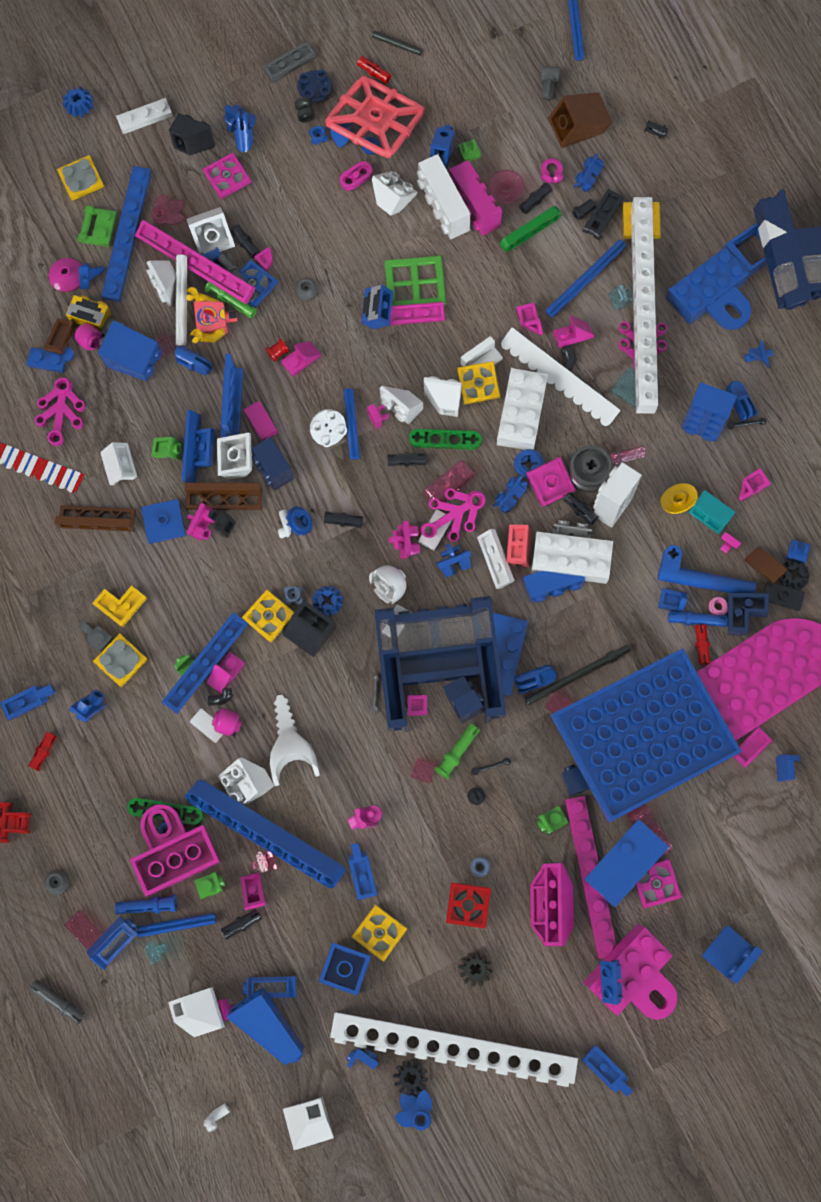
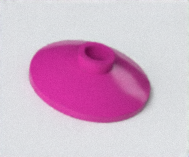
[49,258,82,292]

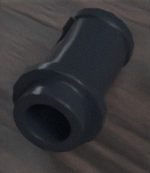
[644,120,669,139]
[572,199,596,220]

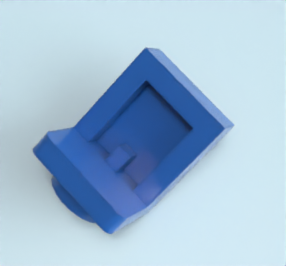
[346,1048,379,1070]

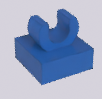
[786,539,811,564]

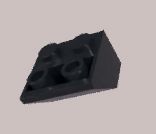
[168,113,215,156]
[283,600,337,658]

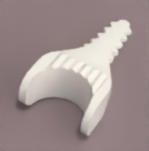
[270,695,320,786]

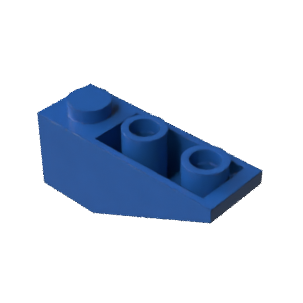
[522,571,585,603]

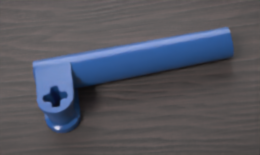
[658,545,756,593]

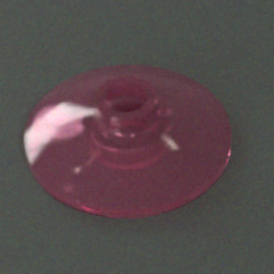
[488,170,524,204]

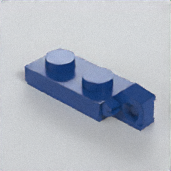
[0,684,56,721]
[349,843,378,900]
[581,1045,633,1097]

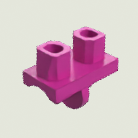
[186,503,216,541]
[388,521,420,559]
[347,805,383,830]

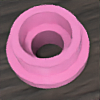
[709,597,728,615]

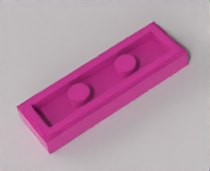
[390,302,445,326]

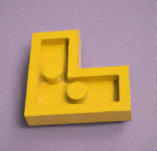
[92,585,147,628]

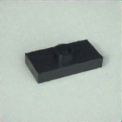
[764,581,805,611]

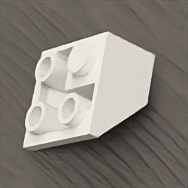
[372,171,418,215]
[146,261,176,307]
[424,376,462,417]
[379,386,423,425]
[218,757,274,806]
[168,987,225,1037]
[283,1096,334,1150]

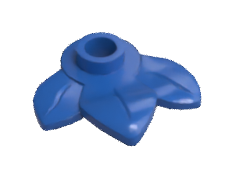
[395,1090,433,1130]

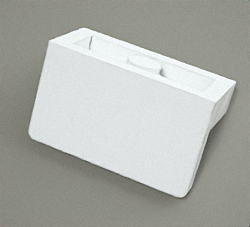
[461,336,503,366]
[101,442,137,485]

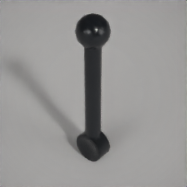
[727,418,766,430]
[471,758,511,776]

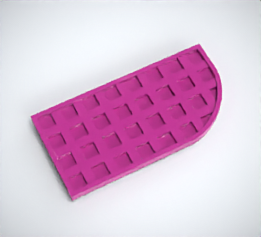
[697,618,821,741]

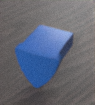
[330,123,352,148]
[658,588,687,612]
[776,755,801,782]

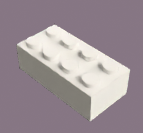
[417,154,470,240]
[497,368,548,450]
[593,462,642,528]
[531,532,613,584]

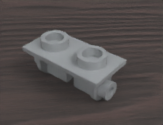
[552,519,592,538]

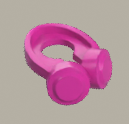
[540,158,564,184]

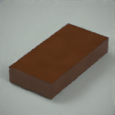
[44,318,76,355]

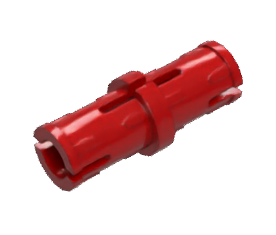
[357,56,392,84]
[695,624,711,665]
[27,731,57,771]

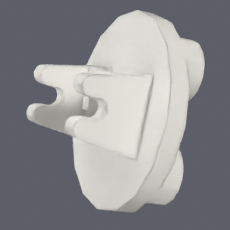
[310,409,347,447]

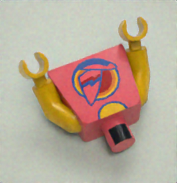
[186,287,238,344]

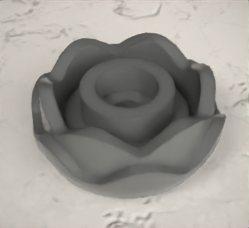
[295,278,318,300]
[44,870,69,895]

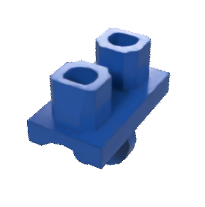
[223,104,256,133]
[436,543,472,577]
[69,689,106,722]

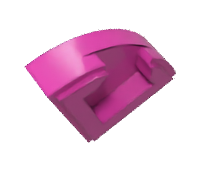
[254,247,273,271]

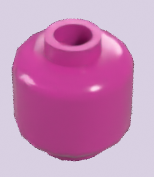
[74,323,102,351]
[211,708,242,736]

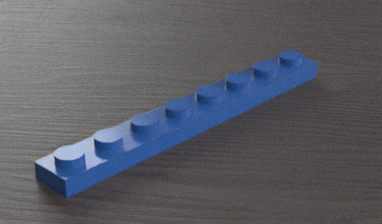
[101,166,152,302]

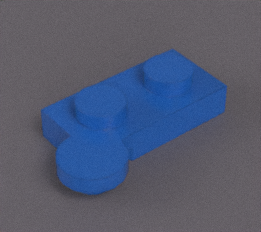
[26,347,74,373]

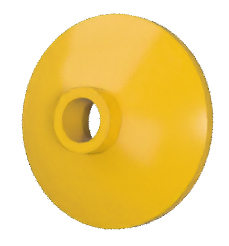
[660,483,698,514]

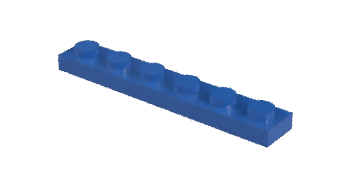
[161,612,248,714]

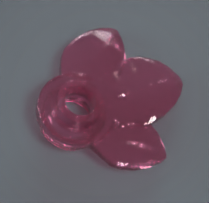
[151,194,184,225]

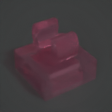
[251,851,277,873]

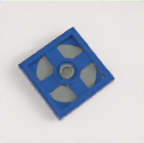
[239,259,278,308]

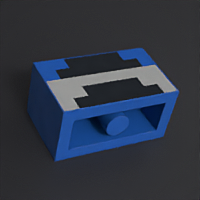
[361,284,393,329]

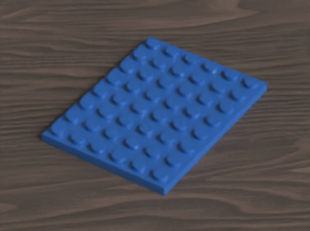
[550,648,742,823]

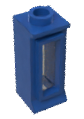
[86,916,138,970]
[243,976,297,998]

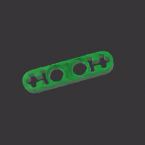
[500,206,562,252]
[409,429,482,450]
[127,798,204,825]

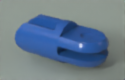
[234,110,253,152]
[175,346,213,375]
[726,381,758,421]
[514,665,557,695]

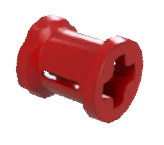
[265,338,289,362]

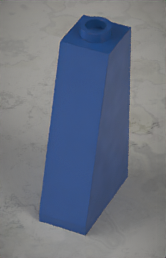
[227,988,304,1065]

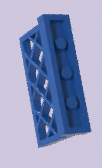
[220,354,243,438]

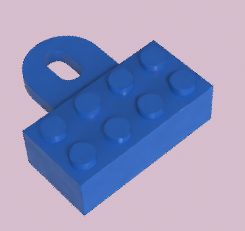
[666,247,751,330]

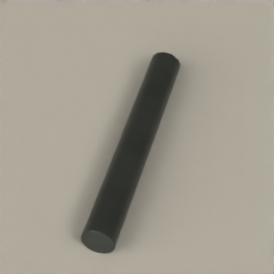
[372,31,423,56]

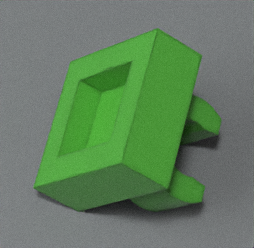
[458,139,481,162]

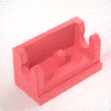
[507,525,532,567]

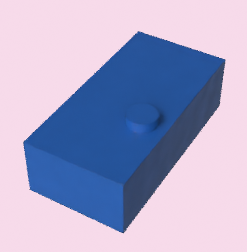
[584,819,669,907]

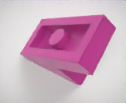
[553,315,594,348]
[281,341,322,377]
[207,652,245,694]
[240,872,267,910]

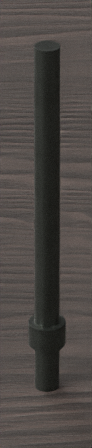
[525,645,630,705]

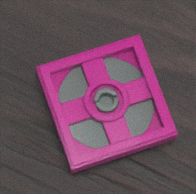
[202,152,252,200]
[635,859,682,909]

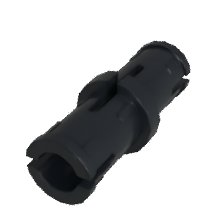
[519,182,553,214]
[230,224,260,259]
[387,452,426,467]
[563,492,598,525]
[324,511,363,528]
[221,908,262,940]

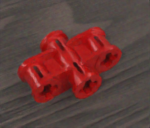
[0,802,31,843]

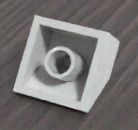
[187,207,235,254]
[217,433,252,480]

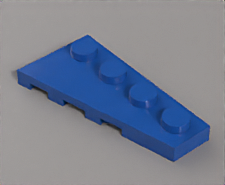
[491,613,528,696]

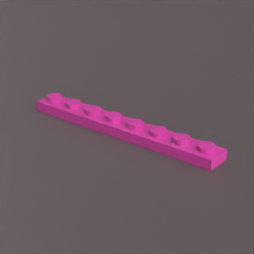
[135,220,255,304]
[565,796,617,959]

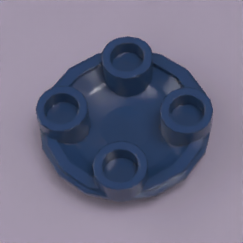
[297,70,332,103]

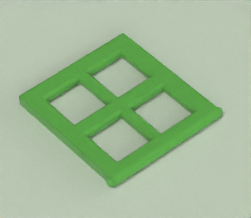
[385,255,446,306]

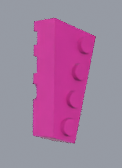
[449,160,502,236]

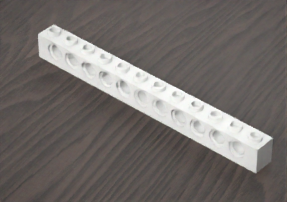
[631,197,658,413]
[330,1012,578,1087]

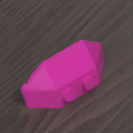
[530,863,574,946]

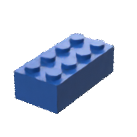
[681,382,737,442]

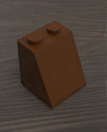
[548,92,612,148]

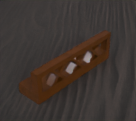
[184,483,262,510]
[55,505,136,532]

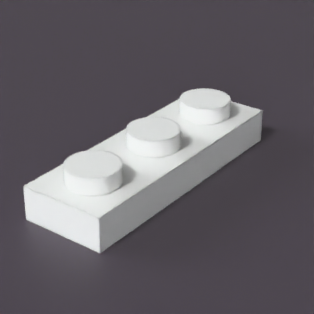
[116,98,173,134]
[477,529,514,589]

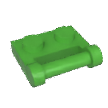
[77,206,117,247]

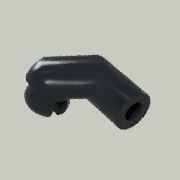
[561,346,577,372]
[208,688,234,706]

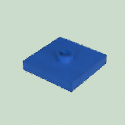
[141,499,186,544]

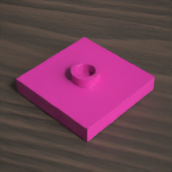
[526,457,576,507]

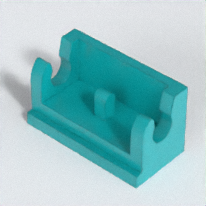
[688,490,736,534]

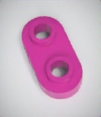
[340,161,372,191]

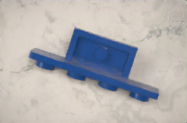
[181,410,215,483]

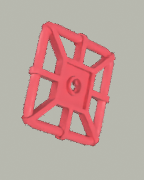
[325,75,425,158]

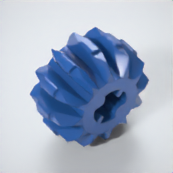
[63,86,93,118]

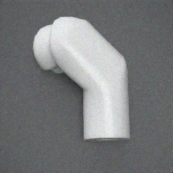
[278,510,291,538]
[204,1103,230,1132]

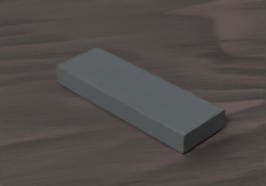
[263,41,317,83]

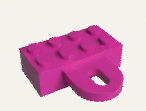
[129,805,222,897]
[582,923,677,1020]

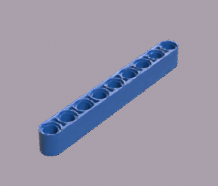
[185,780,345,888]

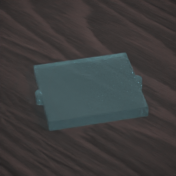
[611,367,636,408]

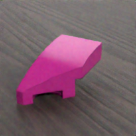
[516,303,543,336]
[739,468,771,502]

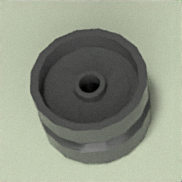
[569,446,612,493]

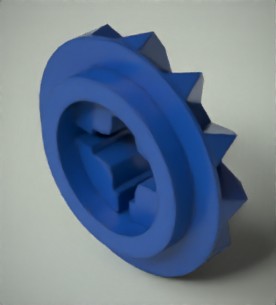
[514,449,544,478]
[285,506,312,536]
[312,586,343,616]

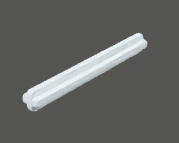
[176,254,187,346]

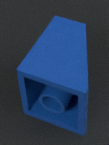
[98,321,162,381]

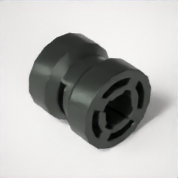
[294,97,315,123]

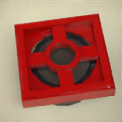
[446,882,491,929]

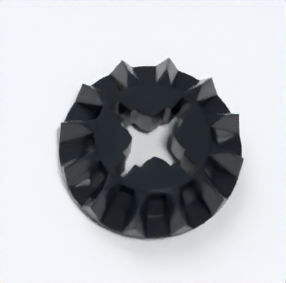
[779,560,810,590]

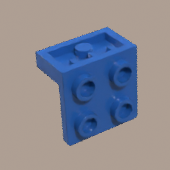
[702,926,763,983]

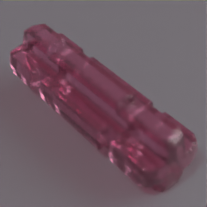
[609,446,646,465]

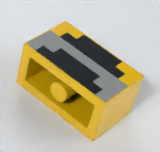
[66,295,112,332]

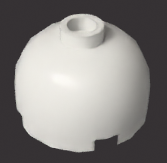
[369,565,406,604]

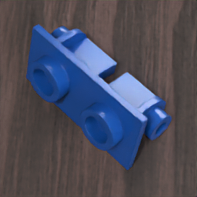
[574,153,604,192]
[493,476,528,514]
[600,960,623,1005]

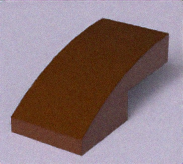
[744,547,787,584]

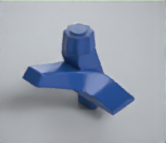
[79,263,104,289]
[744,340,773,368]

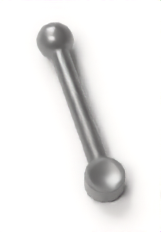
[370,673,381,714]

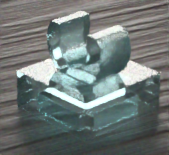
[608,284,633,310]
[144,941,168,966]

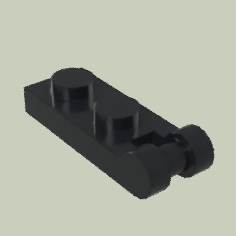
[582,189,624,240]

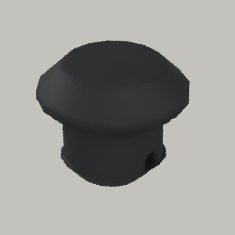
[467,787,485,805]

